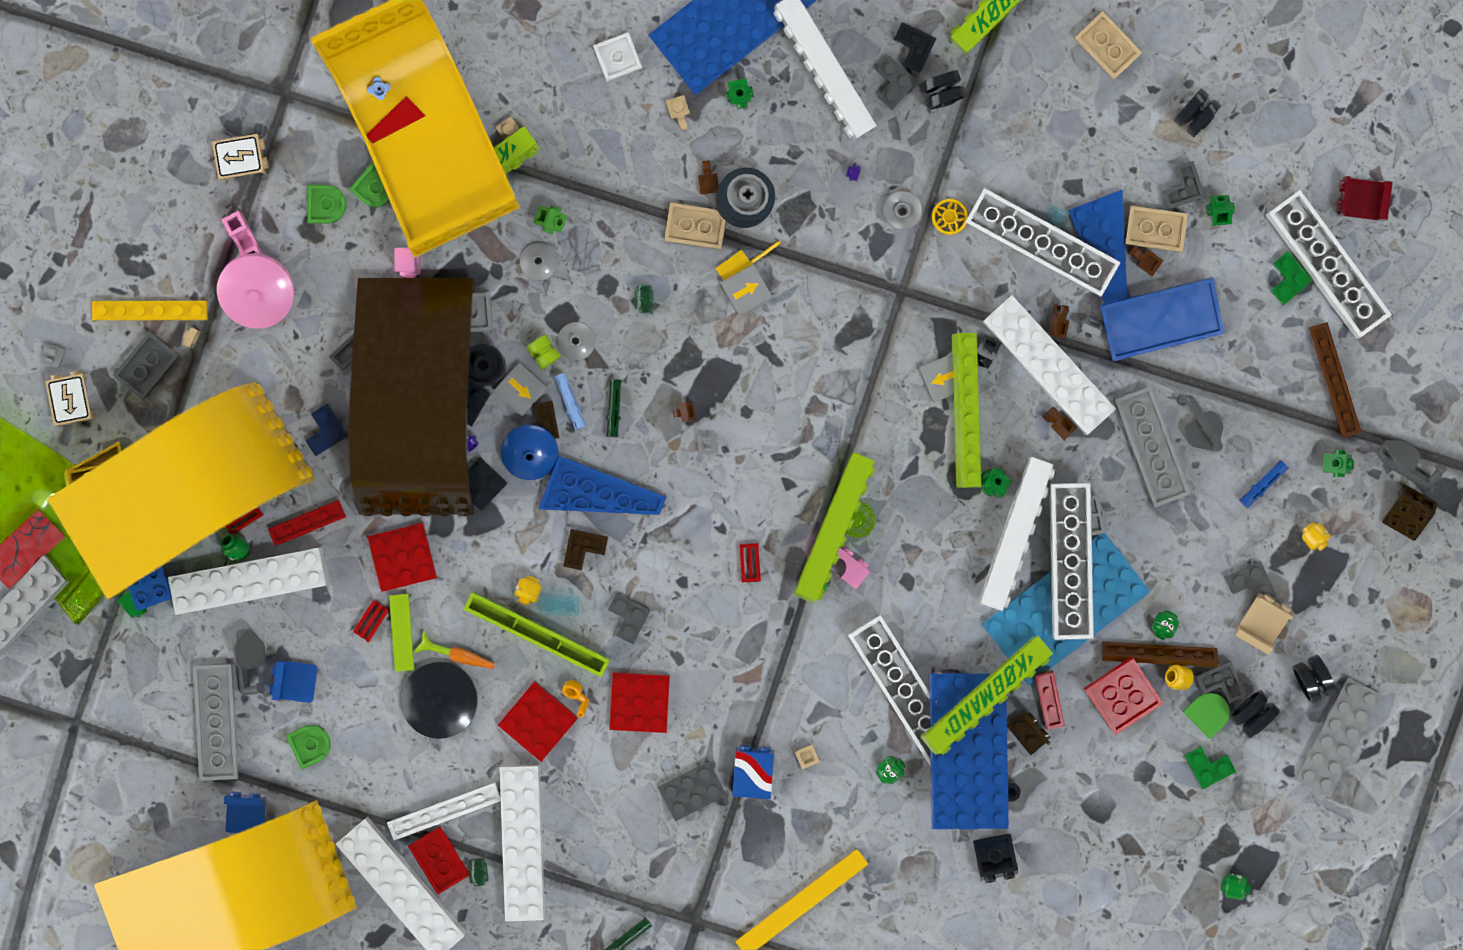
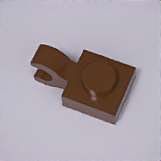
[698,160,719,195]
[1128,247,1164,277]
[1048,304,1069,339]
[1042,407,1077,440]

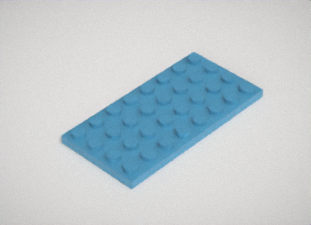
[982,533,1150,685]

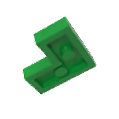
[1270,251,1313,305]
[1184,746,1236,790]

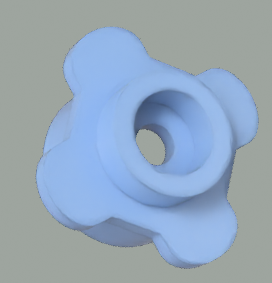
[368,77,391,100]

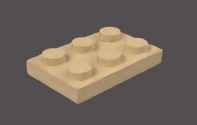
[1074,11,1142,80]
[664,203,726,250]
[1125,206,1188,252]

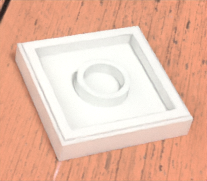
[593,32,643,82]

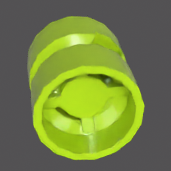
[526,334,561,370]

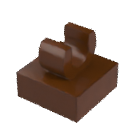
[672,401,696,422]

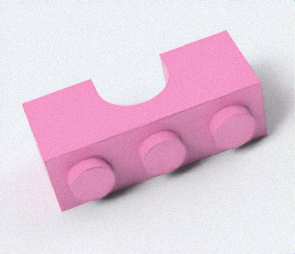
[221,211,264,256]
[395,248,421,278]
[837,547,870,589]

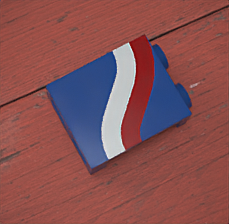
[732,745,774,799]

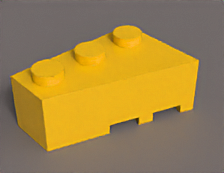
[64,441,121,487]

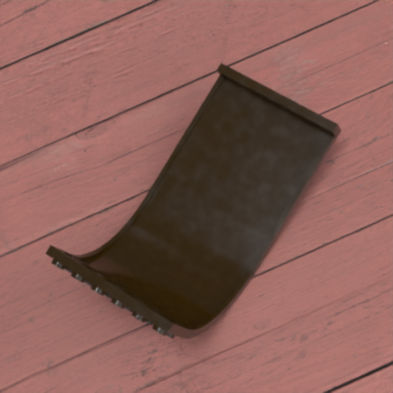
[349,278,474,517]

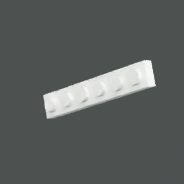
[387,782,501,840]

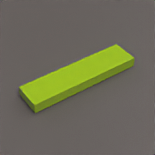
[389,594,415,672]

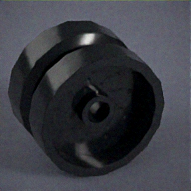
[919,70,967,111]
[1173,88,1222,138]
[469,344,506,387]
[1292,654,1337,704]
[1230,690,1280,738]

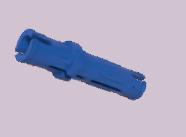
[1239,460,1289,509]

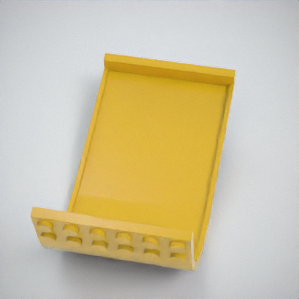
[310,0,520,257]
[47,382,315,599]
[94,800,357,950]

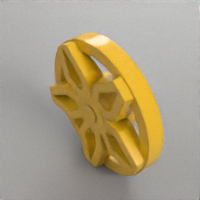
[932,199,968,235]

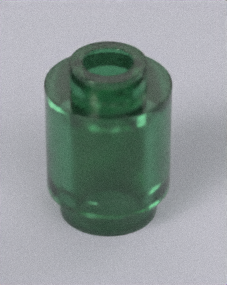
[635,285,654,314]
[468,858,489,887]

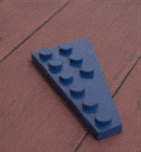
[1068,190,1127,304]
[539,456,666,515]

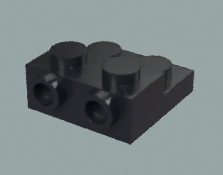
[973,833,1018,883]

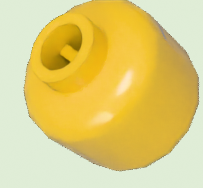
[1302,522,1331,551]
[514,575,542,605]
[1165,665,1194,691]

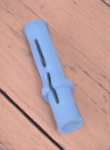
[554,373,586,430]

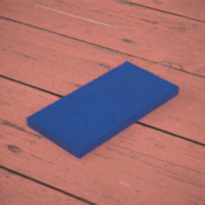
[1100,277,1225,361]

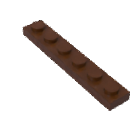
[1308,322,1362,438]
[1101,641,1219,667]

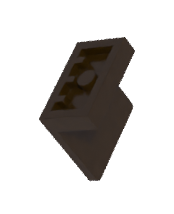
[1382,484,1437,541]
[1007,711,1051,755]

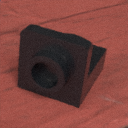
[977,335,1002,369]

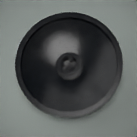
[401,662,478,739]

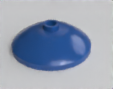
[501,424,558,480]

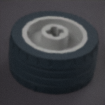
[716,167,775,228]

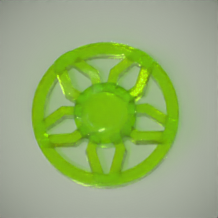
[845,502,875,538]

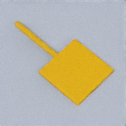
[715,241,781,280]

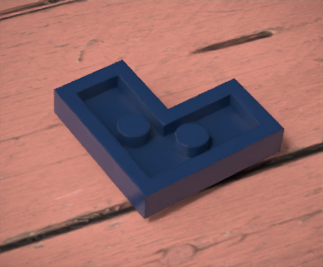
[305,404,348,457]

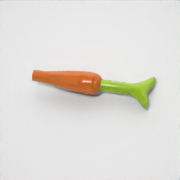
[414,631,495,670]

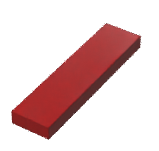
[268,500,346,546]

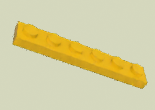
[92,301,208,321]

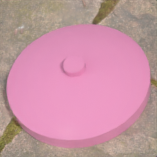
[217,254,295,329]

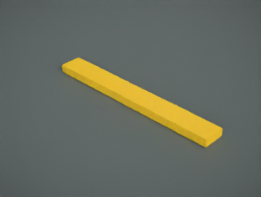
[735,848,869,950]

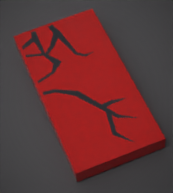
[0,509,65,589]

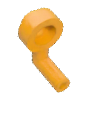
[562,680,590,718]

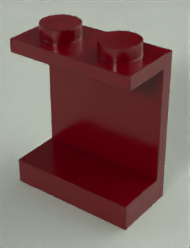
[1336,176,1393,222]

